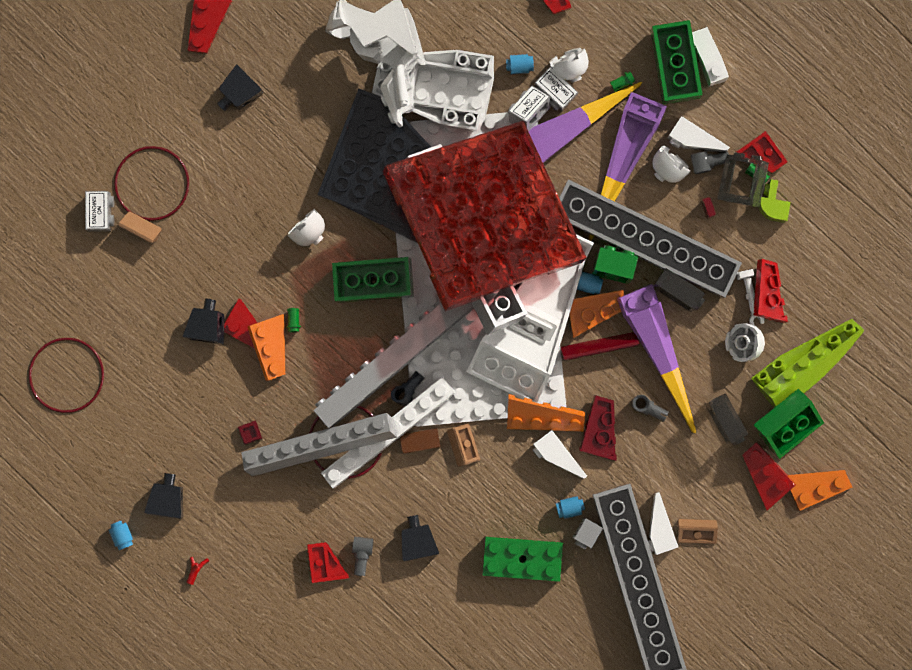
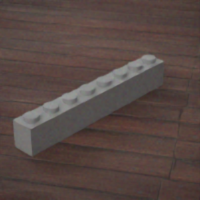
[241,413,397,476]

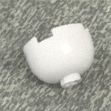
[549,48,589,82]
[652,146,690,183]
[288,209,325,246]
[725,323,765,362]

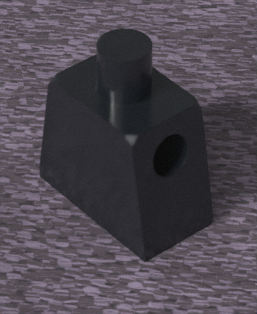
[217,64,264,112]
[183,298,224,345]
[144,473,183,518]
[402,515,439,562]

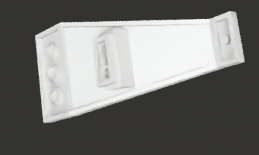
[466,226,594,403]

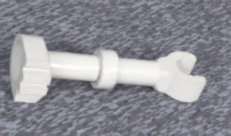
[736,269,764,325]

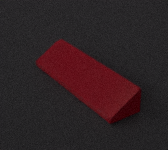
[561,332,639,361]

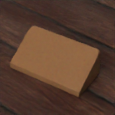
[118,212,162,243]
[447,423,480,467]
[678,519,718,544]

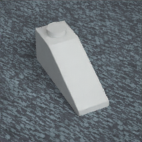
[692,27,729,87]
[668,116,730,153]
[533,430,587,479]
[648,492,678,555]

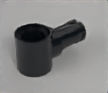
[391,371,425,406]

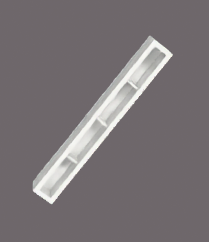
[321,377,456,488]

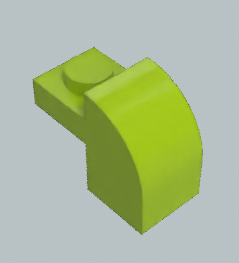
[758,179,791,223]

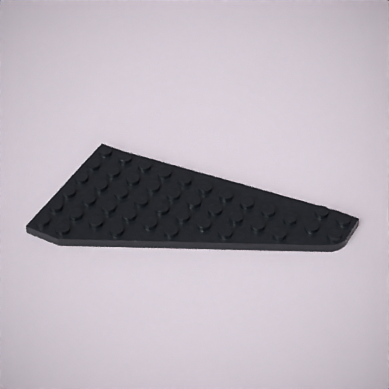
[317,89,535,291]

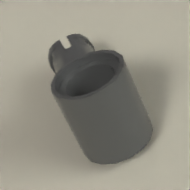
[691,152,730,174]
[631,395,669,422]
[352,536,373,576]

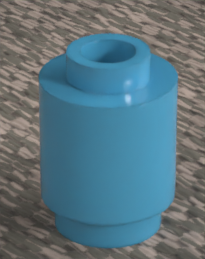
[506,54,534,74]
[577,271,603,294]
[556,496,585,519]
[109,521,133,550]

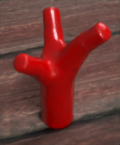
[186,557,209,585]

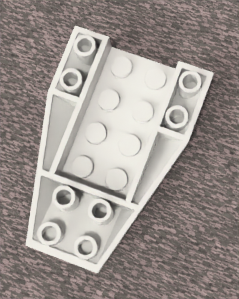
[372,50,494,131]

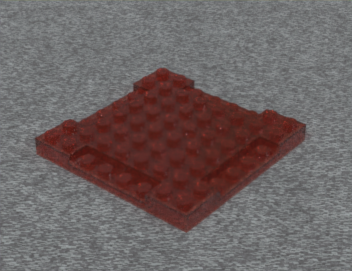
[383,121,587,312]

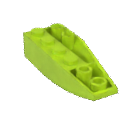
[751,319,864,407]

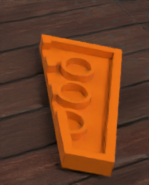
[507,394,585,432]

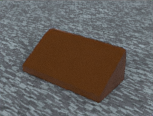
[400,428,440,454]

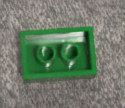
[592,245,638,284]
[754,389,824,459]

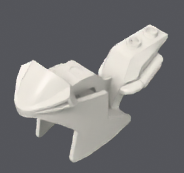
[326,0,426,128]

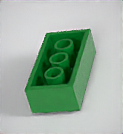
[650,20,703,105]
[332,257,414,303]
[482,536,563,582]

